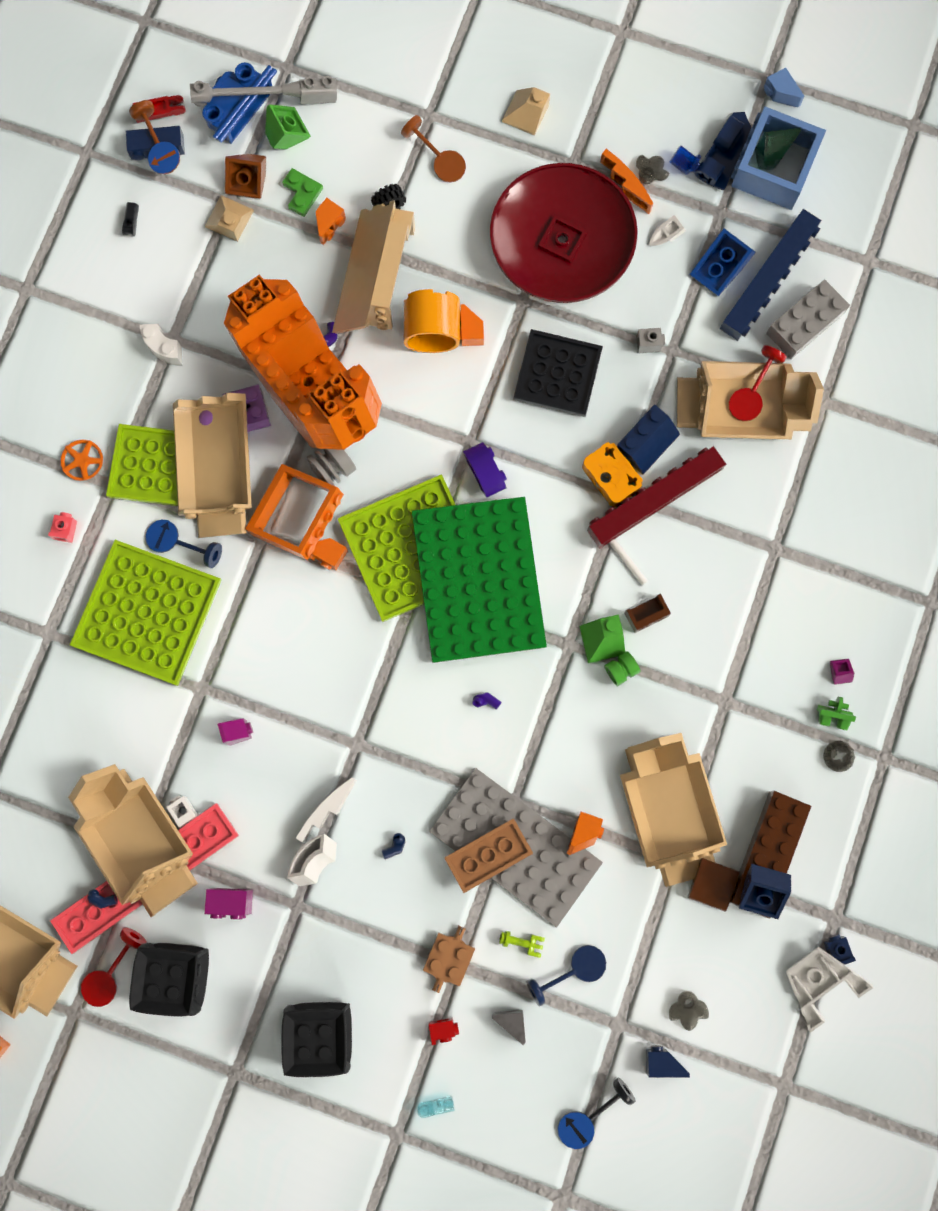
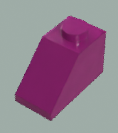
[217,718,253,746]

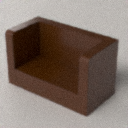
[624,593,671,633]

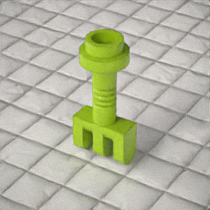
[499,931,545,958]

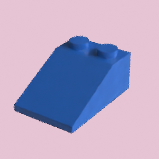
[690,228,756,296]

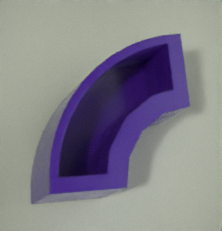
[463,442,507,498]

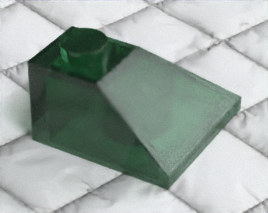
[755,128,801,170]

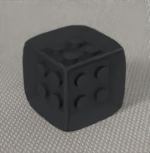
[129,943,209,1017]
[281,1002,352,1077]

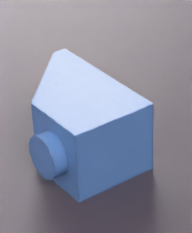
[764,68,805,107]

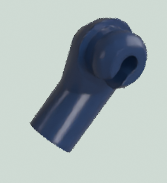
[382,833,406,860]
[87,889,118,909]

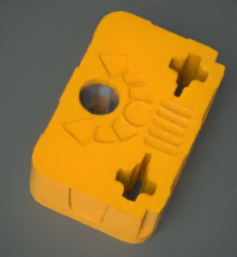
[582,442,643,507]

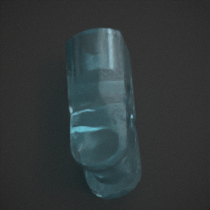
[417,1096,455,1118]

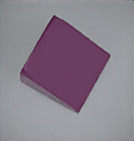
[830,659,855,685]

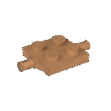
[423,925,475,993]

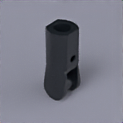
[122,202,139,237]

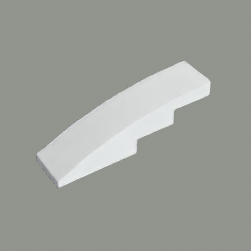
[296,778,357,842]

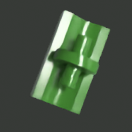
[817,696,856,730]

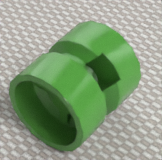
[604,651,641,687]

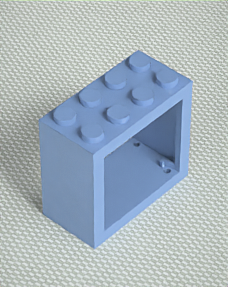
[731,107,826,210]

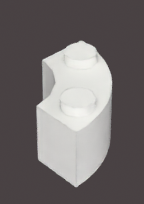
[140,324,183,366]
[287,834,337,886]

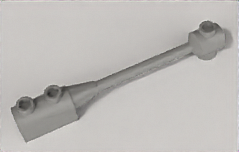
[189,76,337,107]

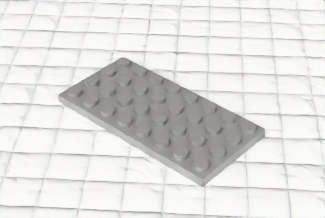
[429,768,603,927]

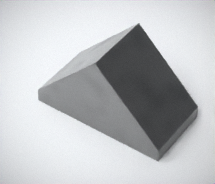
[492,1010,526,1045]

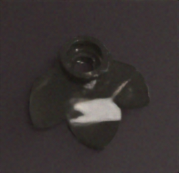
[636,155,670,184]
[669,991,709,1031]

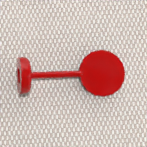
[729,345,787,421]
[81,927,147,1007]

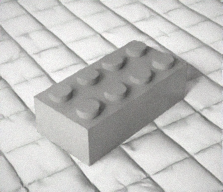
[766,279,850,360]

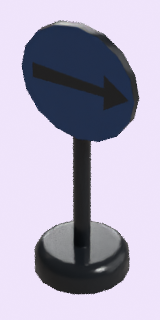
[558,1077,636,1149]

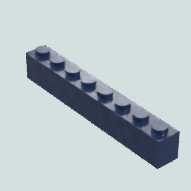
[720,209,822,341]

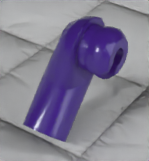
[323,322,338,347]
[472,692,502,710]

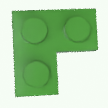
[282,168,323,217]

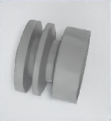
[306,449,356,486]

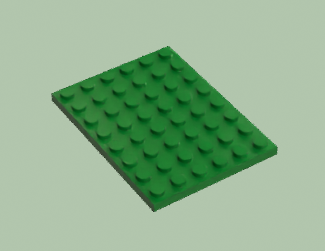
[412,496,547,663]

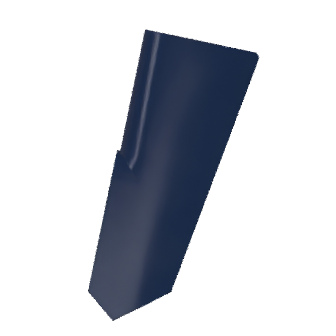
[695,112,752,190]

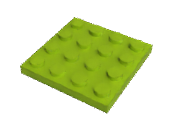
[106,424,178,506]

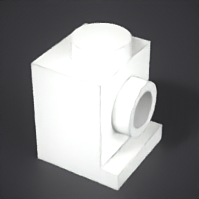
[166,796,199,828]

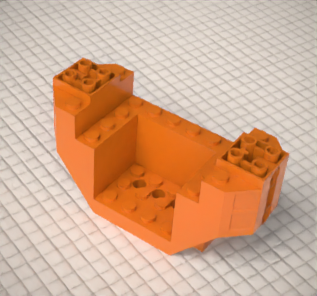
[224,274,382,450]

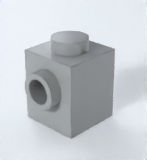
[637,328,665,353]

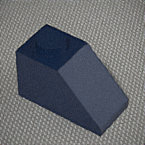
[646,1045,690,1078]

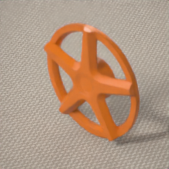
[61,440,103,481]

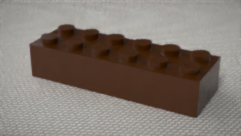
[730,791,812,919]

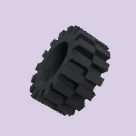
[371,184,406,209]

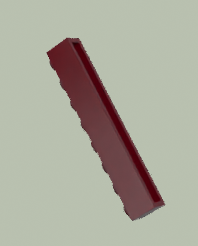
[587,446,727,549]

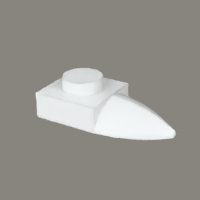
[649,215,686,246]

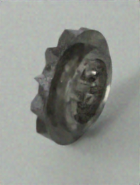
[823,740,856,772]

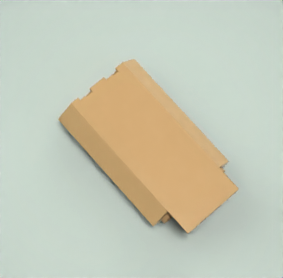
[173,393,252,538]

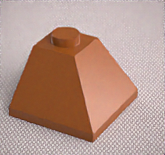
[225,154,266,199]

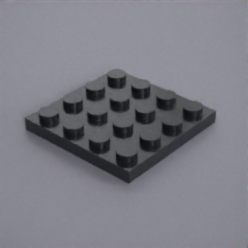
[513,329,603,417]

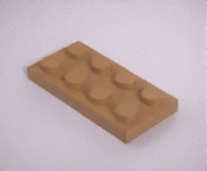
[445,818,533,893]

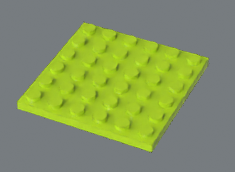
[338,474,456,622]
[70,540,222,686]

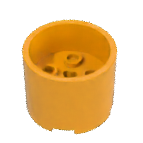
[403,289,460,353]

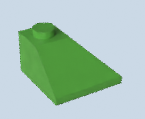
[265,104,311,149]
[579,614,625,663]

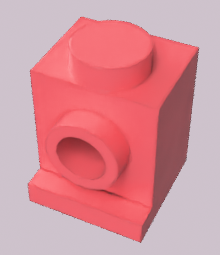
[48,512,77,543]

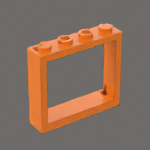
[245,464,344,561]

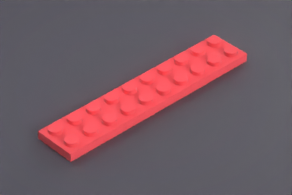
[50,803,239,954]

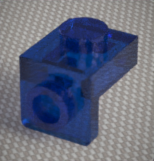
[669,146,702,175]

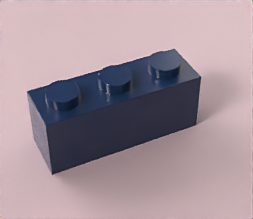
[126,126,185,160]

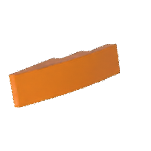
[600,148,653,214]

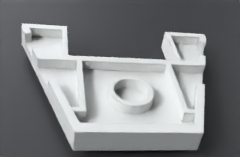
[786,947,874,1033]

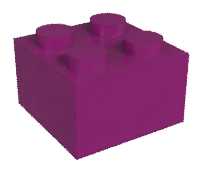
[204,888,253,920]

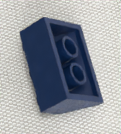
[617,404,680,475]

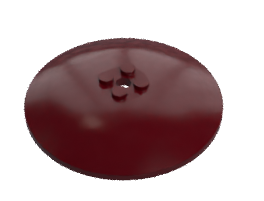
[490,163,638,303]

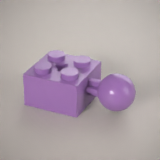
[199,384,271,432]

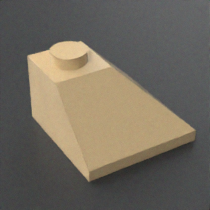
[502,87,550,135]
[205,195,254,242]

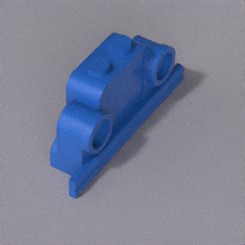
[202,62,277,144]

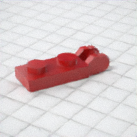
[133,95,186,123]

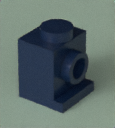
[823,934,856,965]

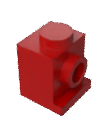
[429,1018,459,1045]

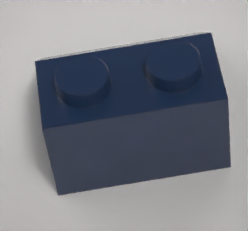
[739,864,791,919]

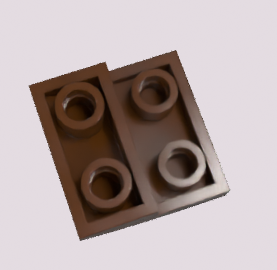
[688,858,740,912]

